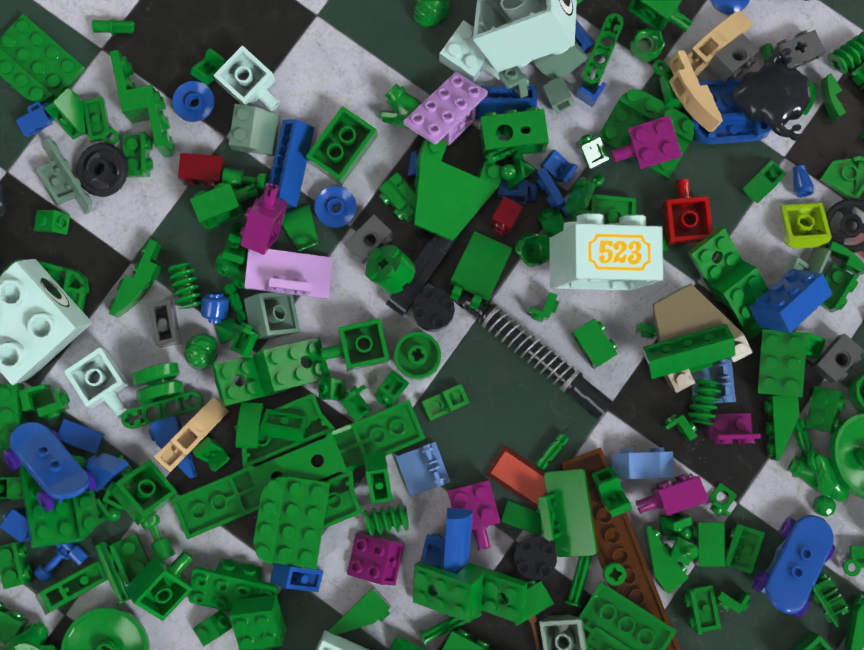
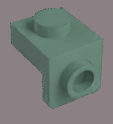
[498,66,529,98]

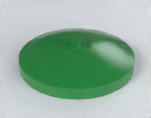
[830,413,864,499]
[61,607,150,650]

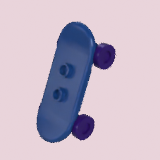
[3,422,96,513]
[752,515,835,618]

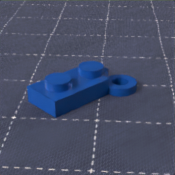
[536,167,569,218]

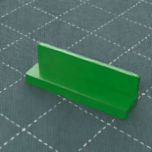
[643,323,735,379]

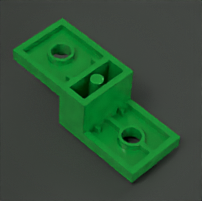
[110,50,174,157]
[688,226,769,340]
[211,337,331,407]
[413,561,528,624]

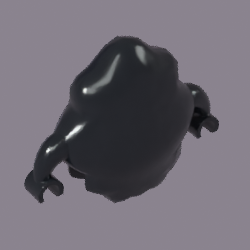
[731,48,811,141]

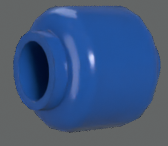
[201,292,229,323]

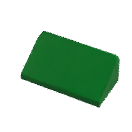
[260,409,308,443]
[500,500,542,537]

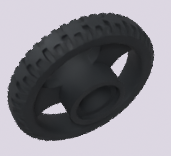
[76,143,129,197]
[826,198,864,253]

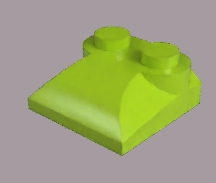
[780,203,832,249]

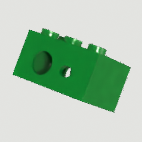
[479,107,549,160]

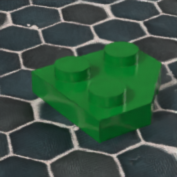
[819,156,864,199]

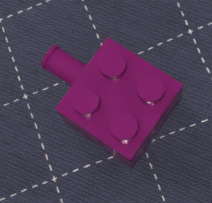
[612,115,682,171]
[240,183,288,255]
[635,473,709,516]
[447,480,500,551]

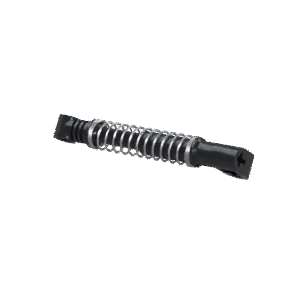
[453,290,613,420]

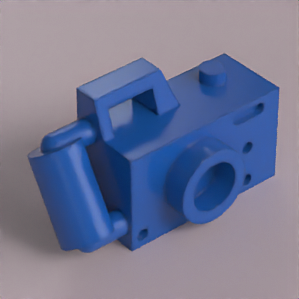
[16,101,54,138]
[497,178,538,205]

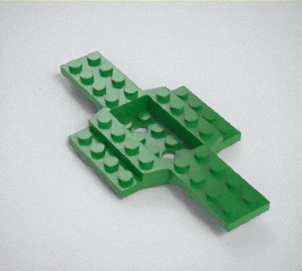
[171,393,425,540]

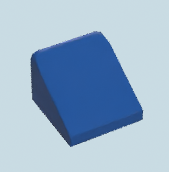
[408,151,417,180]

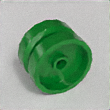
[394,332,441,380]
[131,363,185,404]

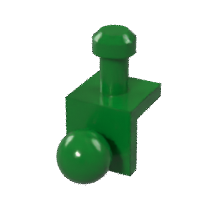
[500,152,535,189]
[101,480,124,522]
[667,526,699,566]

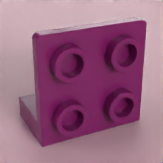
[707,413,761,444]
[347,533,405,586]

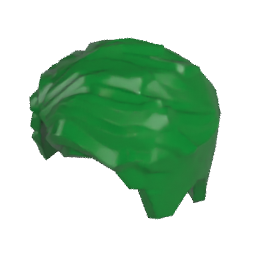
[413,0,450,27]
[630,28,665,62]
[515,233,550,268]
[184,333,217,370]

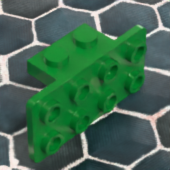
[537,469,597,557]
[189,558,278,612]

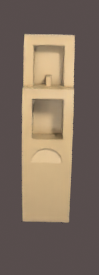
[687,10,753,76]
[668,50,723,132]
[154,397,229,473]

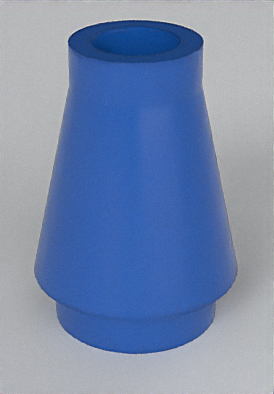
[792,165,815,198]

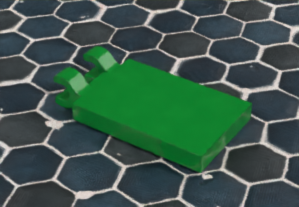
[450,231,513,310]

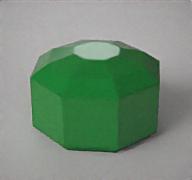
[813,495,836,517]

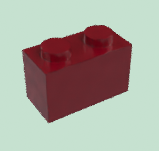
[178,153,225,188]
[490,196,523,236]

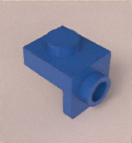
[540,150,578,183]
[420,534,445,569]

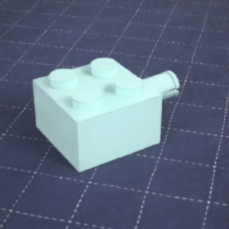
[439,20,502,82]
[213,46,280,111]
[64,347,129,417]

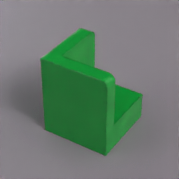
[18,384,54,412]

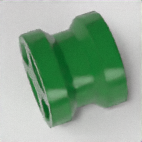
[602,562,626,586]

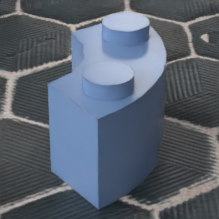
[612,447,674,479]

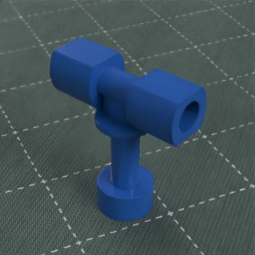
[34,543,90,583]

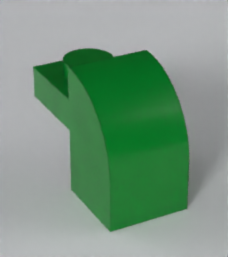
[591,466,632,517]

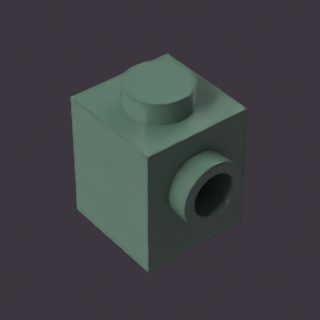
[543,76,575,114]

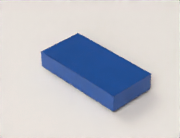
[58,419,105,454]

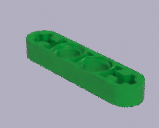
[582,13,624,88]
[121,391,204,429]

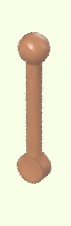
[528,616,541,650]

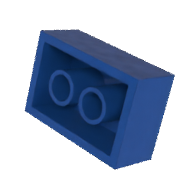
[750,269,832,333]

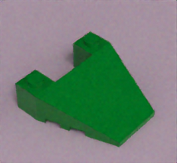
[414,139,502,241]

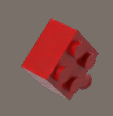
[662,179,713,246]

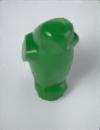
[379,84,422,129]
[787,449,850,502]
[0,621,56,650]

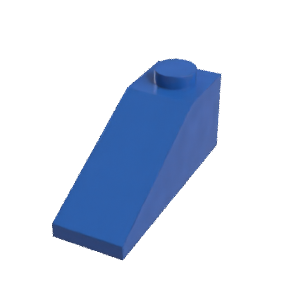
[149,415,198,478]

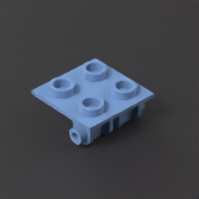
[691,359,736,404]
[396,442,450,497]

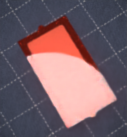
[486,446,547,510]

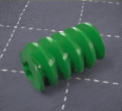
[828,31,864,75]
[168,263,201,309]
[688,379,722,426]
[363,504,409,536]

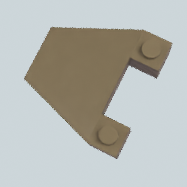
[652,284,753,393]

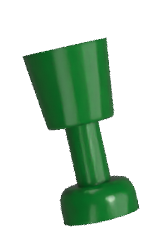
[222,167,267,192]
[141,515,176,560]

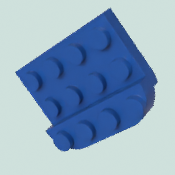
[690,78,771,144]

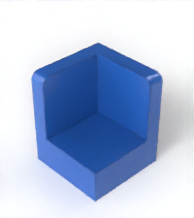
[575,79,606,107]

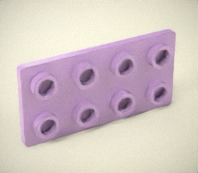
[403,72,488,146]
[244,249,332,299]

